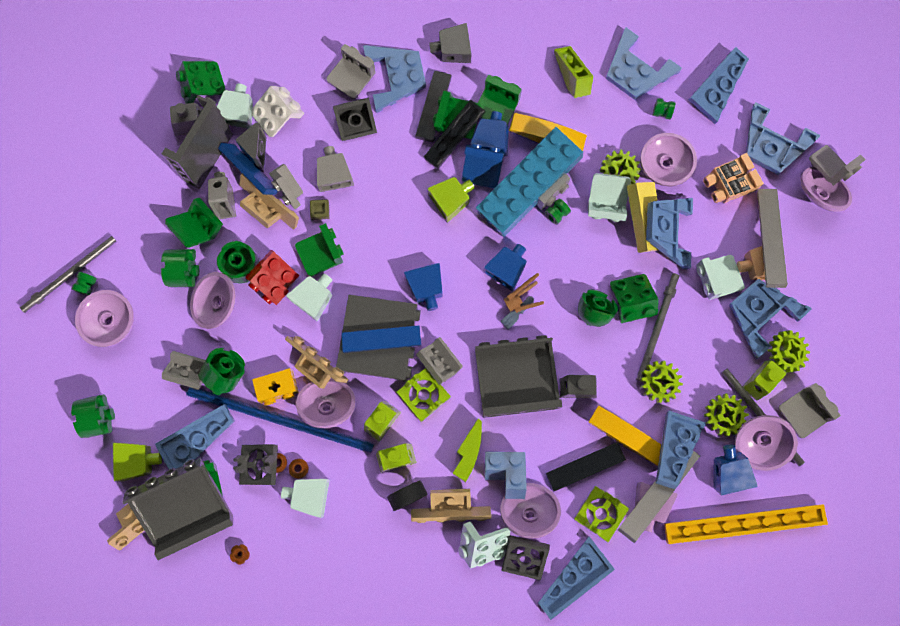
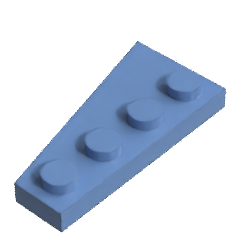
[655,411,706,489]

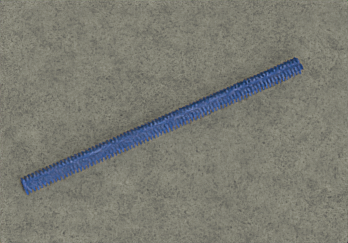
[186,387,375,453]

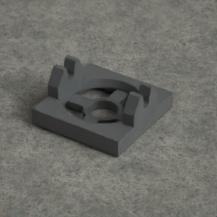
[233,444,278,485]
[501,535,550,580]

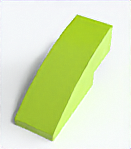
[453,418,482,482]

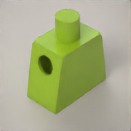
[427,177,475,223]
[743,360,787,401]
[364,401,401,442]
[113,443,162,482]
[376,443,417,473]

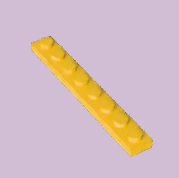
[664,504,828,544]

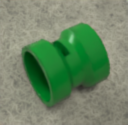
[652,98,676,120]
[545,198,571,225]
[71,272,97,296]

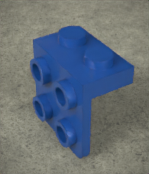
[462,143,504,188]

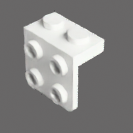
[252,86,305,137]

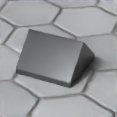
[333,97,377,141]
[235,123,267,172]

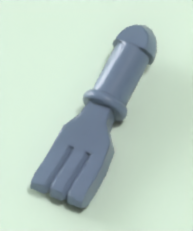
[500,296,534,329]

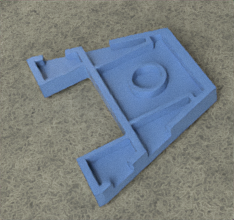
[606,27,682,100]
[363,45,426,113]
[746,102,820,175]
[646,198,693,270]
[729,279,812,359]

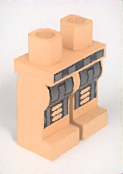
[703,153,764,204]

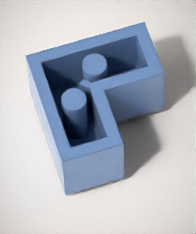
[485,452,527,499]

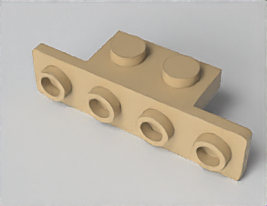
[239,174,299,230]
[285,336,349,389]
[411,489,492,523]
[107,504,144,551]

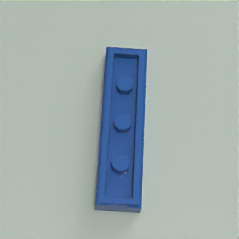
[218,143,277,195]
[341,325,421,353]

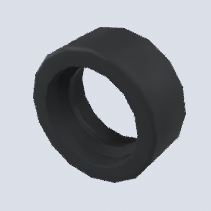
[387,480,428,511]

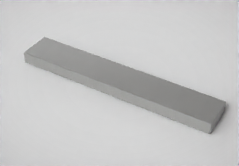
[757,189,788,288]
[618,451,700,544]

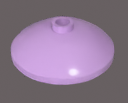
[640,133,697,187]
[800,167,852,212]
[190,272,236,329]
[75,290,134,347]
[296,378,356,428]
[735,415,798,471]
[500,483,561,539]

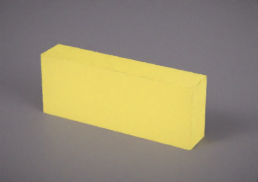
[627,182,659,253]

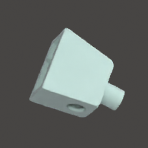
[217,83,253,129]
[286,273,333,321]
[281,479,330,518]

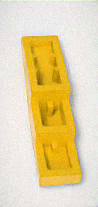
[509,113,587,151]
[588,405,661,466]

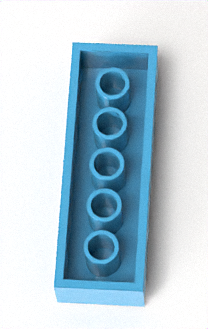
[476,127,583,237]

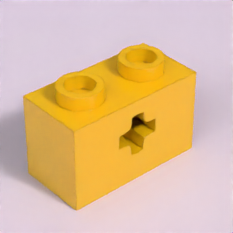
[252,368,299,406]

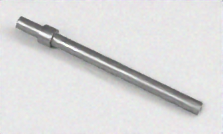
[19,236,117,313]
[636,273,680,382]
[722,368,805,467]

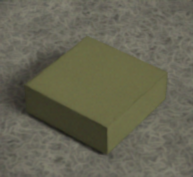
[310,199,330,220]

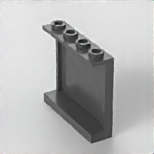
[161,95,233,189]
[336,294,421,382]
[475,335,562,418]
[122,458,233,560]

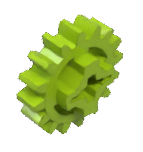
[600,149,641,184]
[767,330,810,373]
[639,360,683,403]
[704,393,749,437]

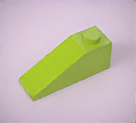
[554,46,594,98]

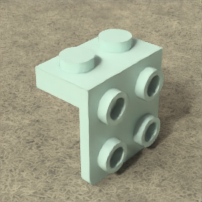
[587,173,631,222]
[696,255,745,300]
[458,522,510,569]

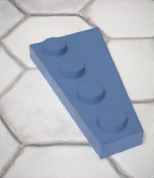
[688,47,749,124]
[155,404,235,469]
[538,536,615,620]

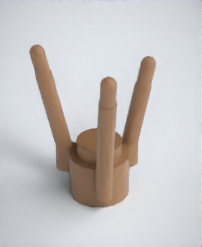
[503,273,544,313]

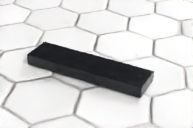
[415,70,452,143]
[424,99,485,169]
[545,442,626,492]

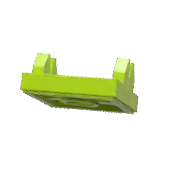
[397,368,451,422]
[574,486,629,542]

